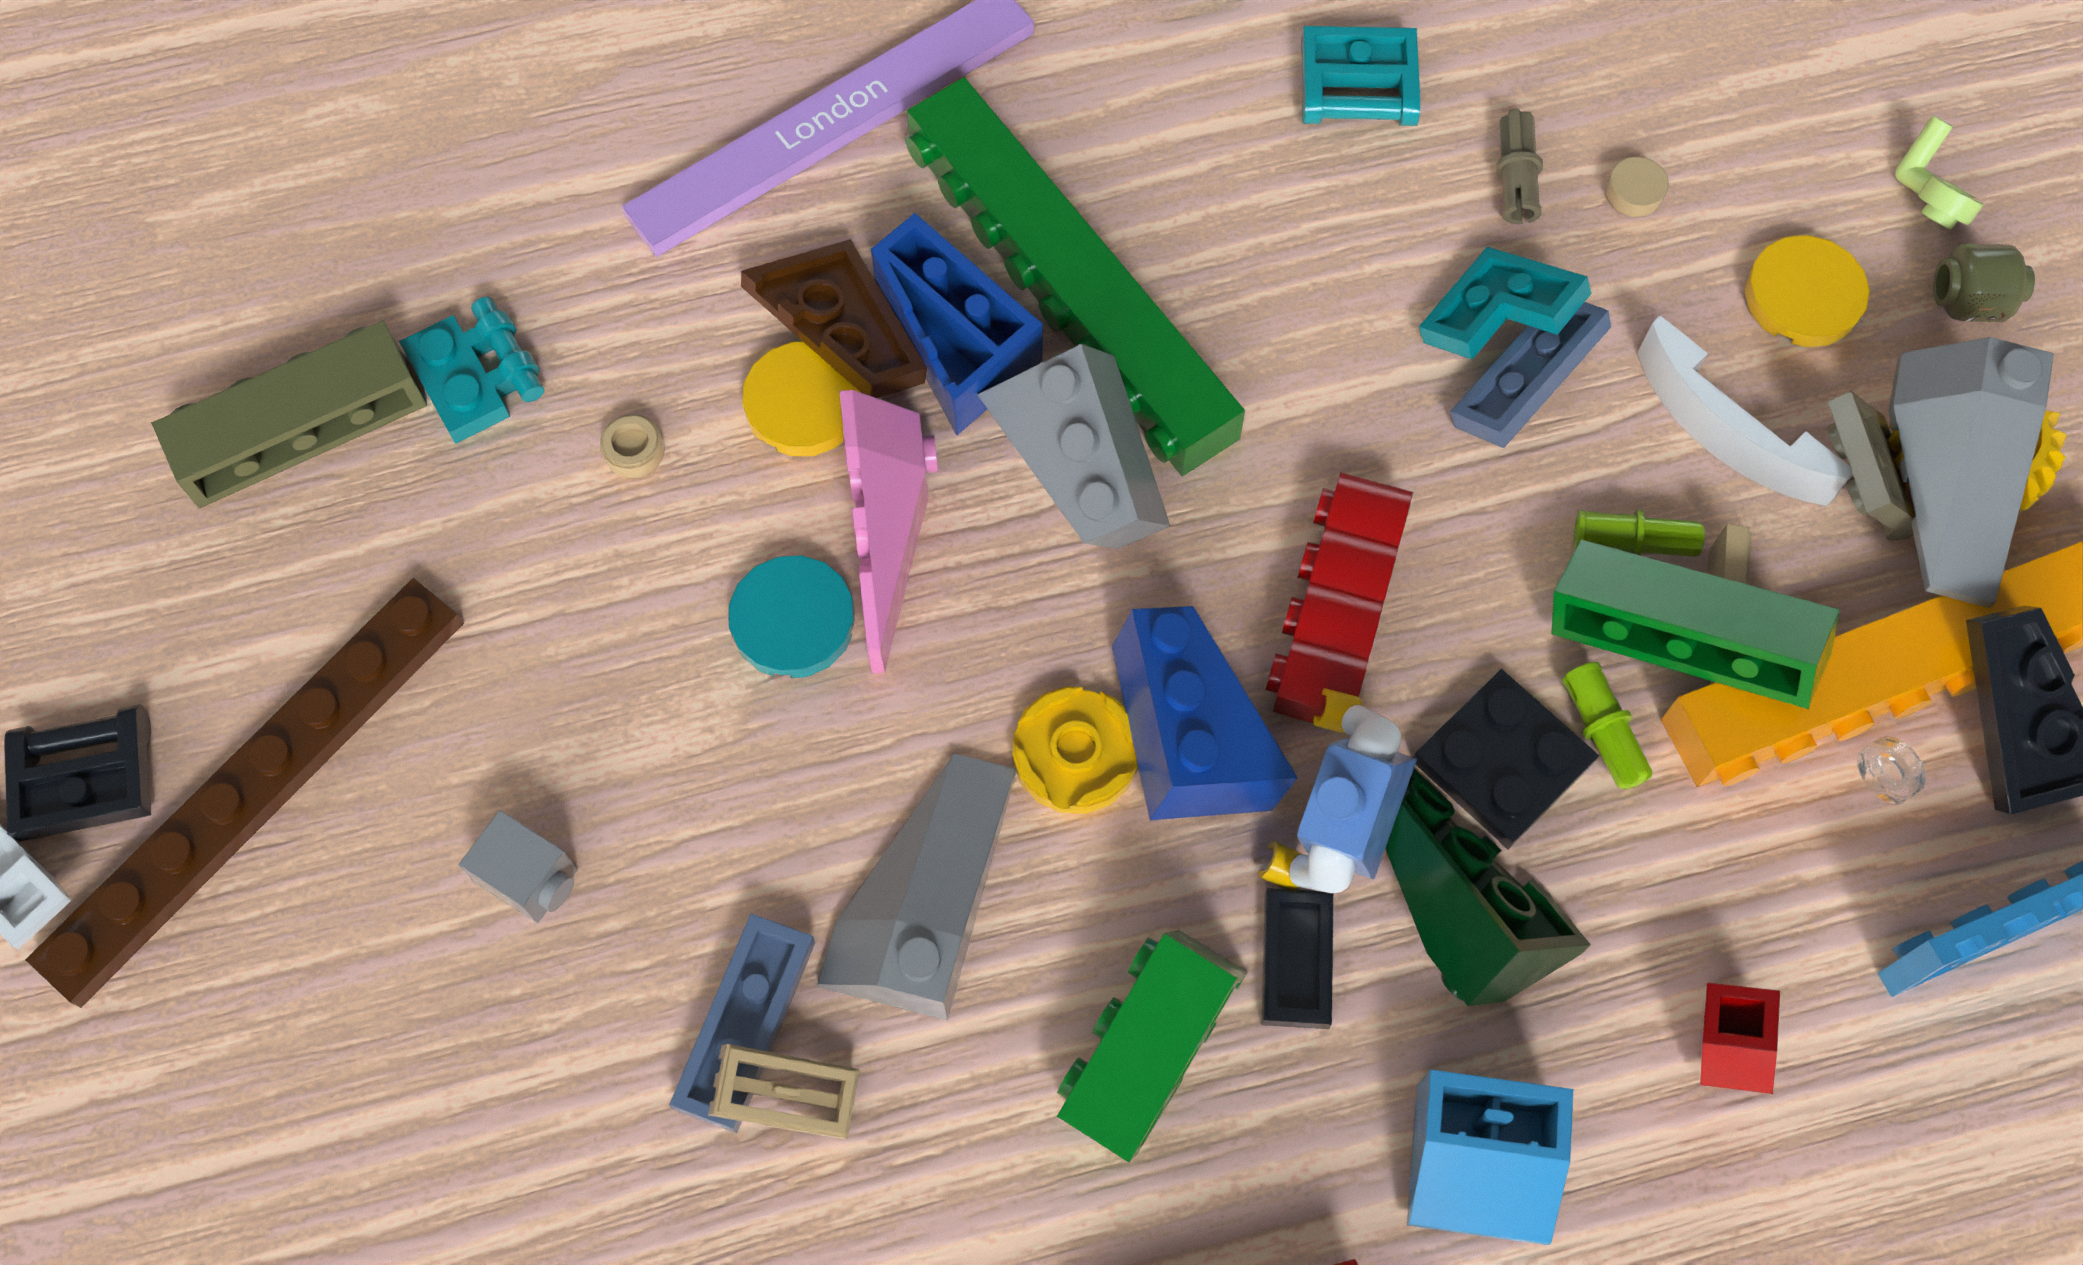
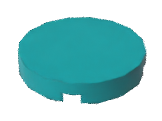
[729,555,855,678]

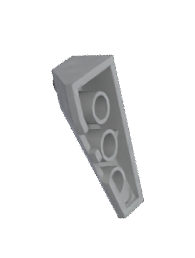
[817,753,1016,1021]

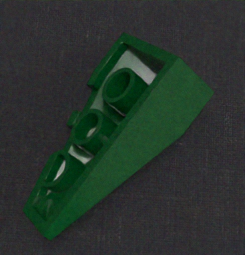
[1385,769,1591,1006]

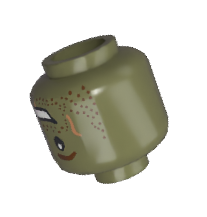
[1933,243,2035,322]

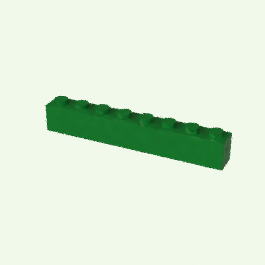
[905,77,1245,477]

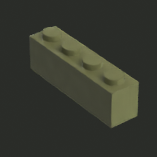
[151,320,427,509]

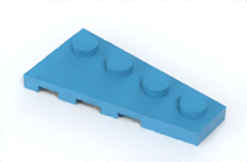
[1877,861,2083,997]

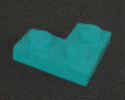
[1419,247,1591,360]

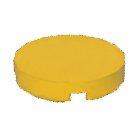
[1744,235,1870,347]
[742,342,861,456]
[1012,686,1138,814]

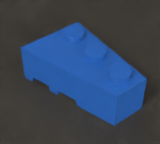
[871,213,1043,436]
[1112,606,1298,820]

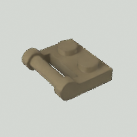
[1827,391,1916,541]

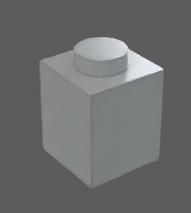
[458,810,578,924]

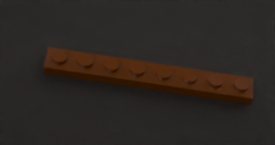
[25,578,464,1008]

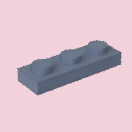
[1451,302,1611,448]
[669,914,816,1134]

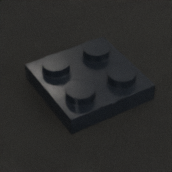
[1413,669,1600,850]

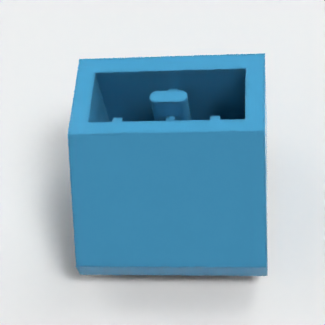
[1407,1069,1574,1245]

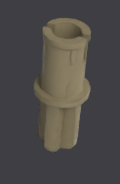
[1496,109,1543,224]

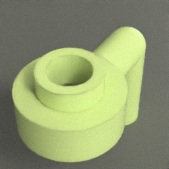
[1895,115,1984,229]

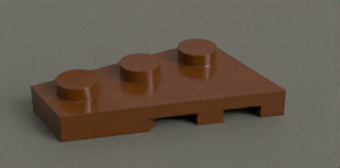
[741,239,927,398]

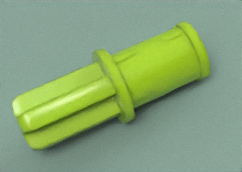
[1574,510,1705,557]
[1561,662,1652,790]

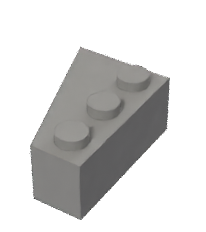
[977,344,1170,549]

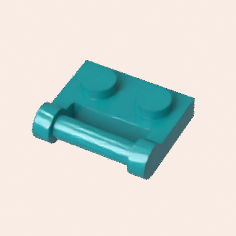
[1301,26,1421,126]

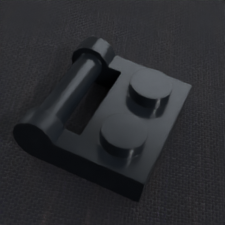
[4,704,151,842]

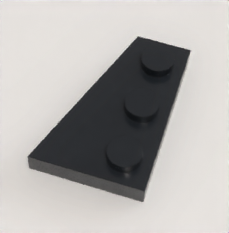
[1966,606,2083,815]

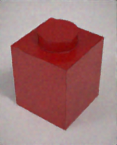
[1700,983,1780,1094]

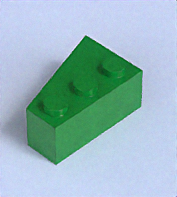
[1057,930,1248,1162]

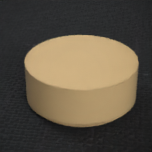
[1606,157,1669,217]
[600,414,665,478]

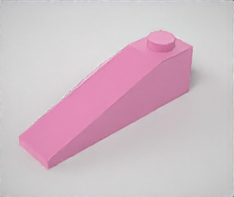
[840,390,938,674]

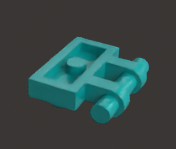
[399,297,544,444]

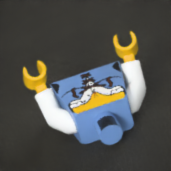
[1258,688,1417,893]

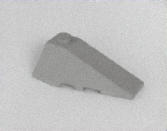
[1889,337,2054,608]

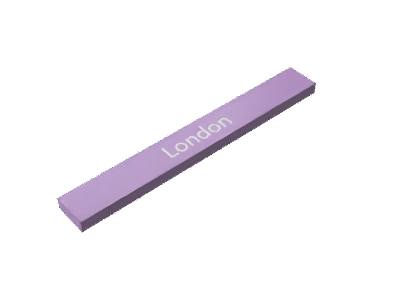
[622,0,1034,257]

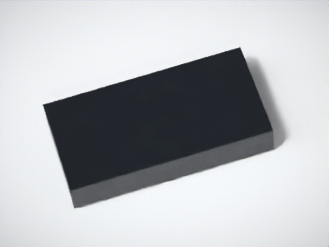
[1261,888,1334,1029]

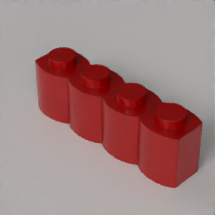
[1265,472,1413,724]

